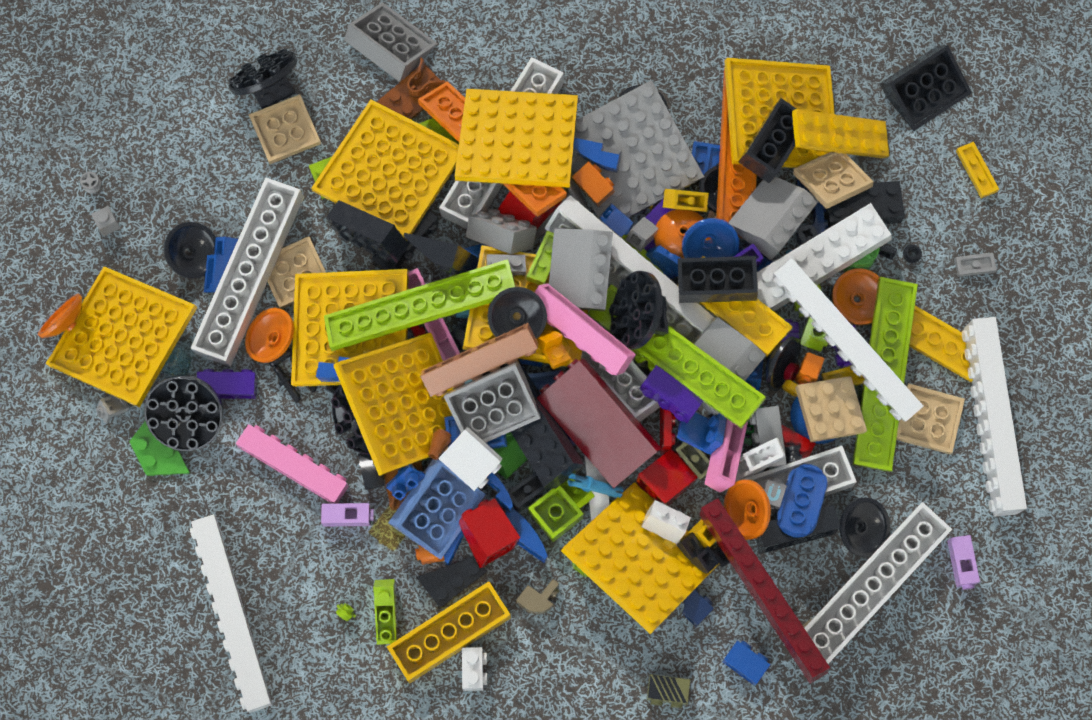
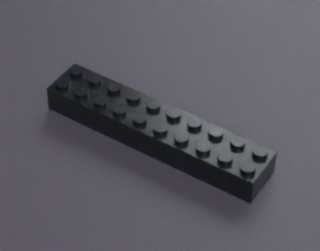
[450,317,584,489]

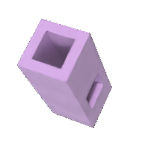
[321,503,374,527]
[947,535,980,590]

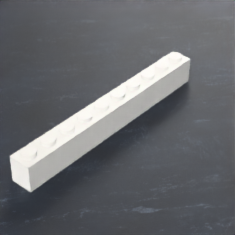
[190,514,273,713]

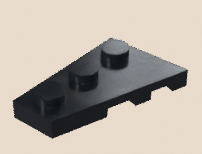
[416,556,487,609]

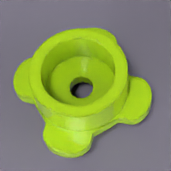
[336,603,356,621]

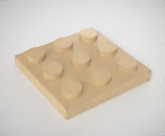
[249,95,321,164]
[793,152,873,209]
[267,236,326,309]
[795,376,867,442]
[896,383,965,455]

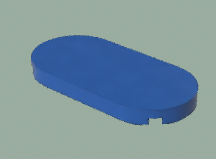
[777,464,827,537]

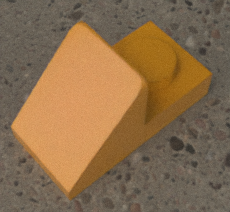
[536,329,571,369]

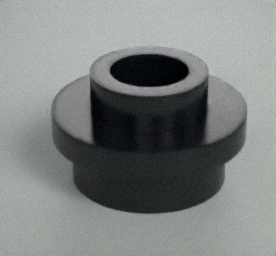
[903,245,922,263]

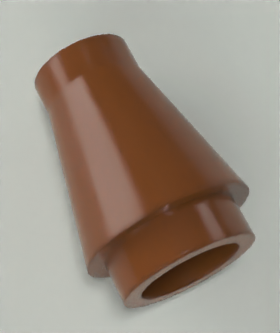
[427,429,452,460]

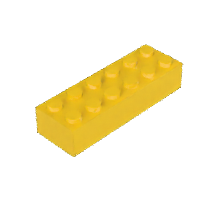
[387,582,511,684]

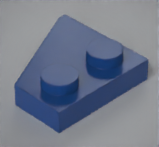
[692,141,720,175]
[645,246,680,279]

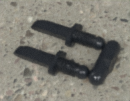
[269,348,317,404]

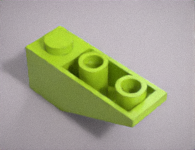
[373,579,397,645]

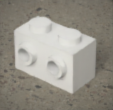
[641,500,691,544]
[462,647,487,691]

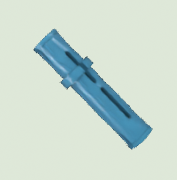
[568,473,623,498]

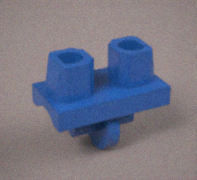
[386,464,425,500]

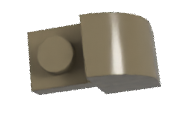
[516,579,560,615]

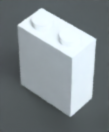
[439,427,503,491]

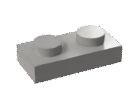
[954,253,997,277]
[486,254,526,275]

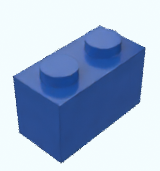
[599,203,634,237]
[722,640,771,686]

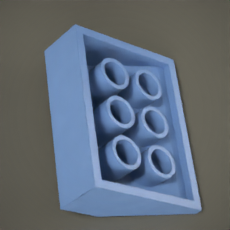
[388,459,486,560]

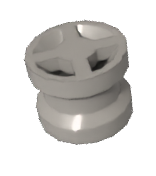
[80,172,102,194]

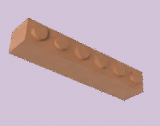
[420,323,538,397]

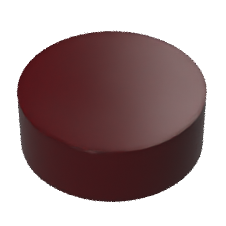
[783,362,800,381]

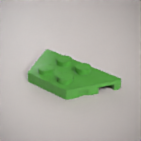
[129,420,190,476]

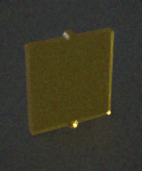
[368,505,405,551]

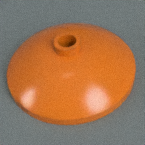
[654,209,711,258]
[832,268,880,325]
[38,293,82,338]
[245,308,294,363]
[723,479,771,540]

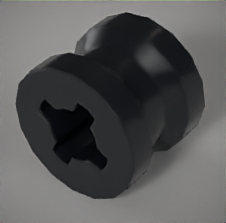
[796,225,817,246]
[784,443,803,462]

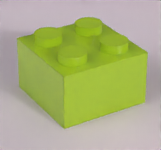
[528,485,584,542]

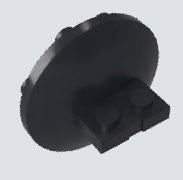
[229,48,298,109]
[609,271,668,349]
[144,375,224,451]
[331,384,370,455]

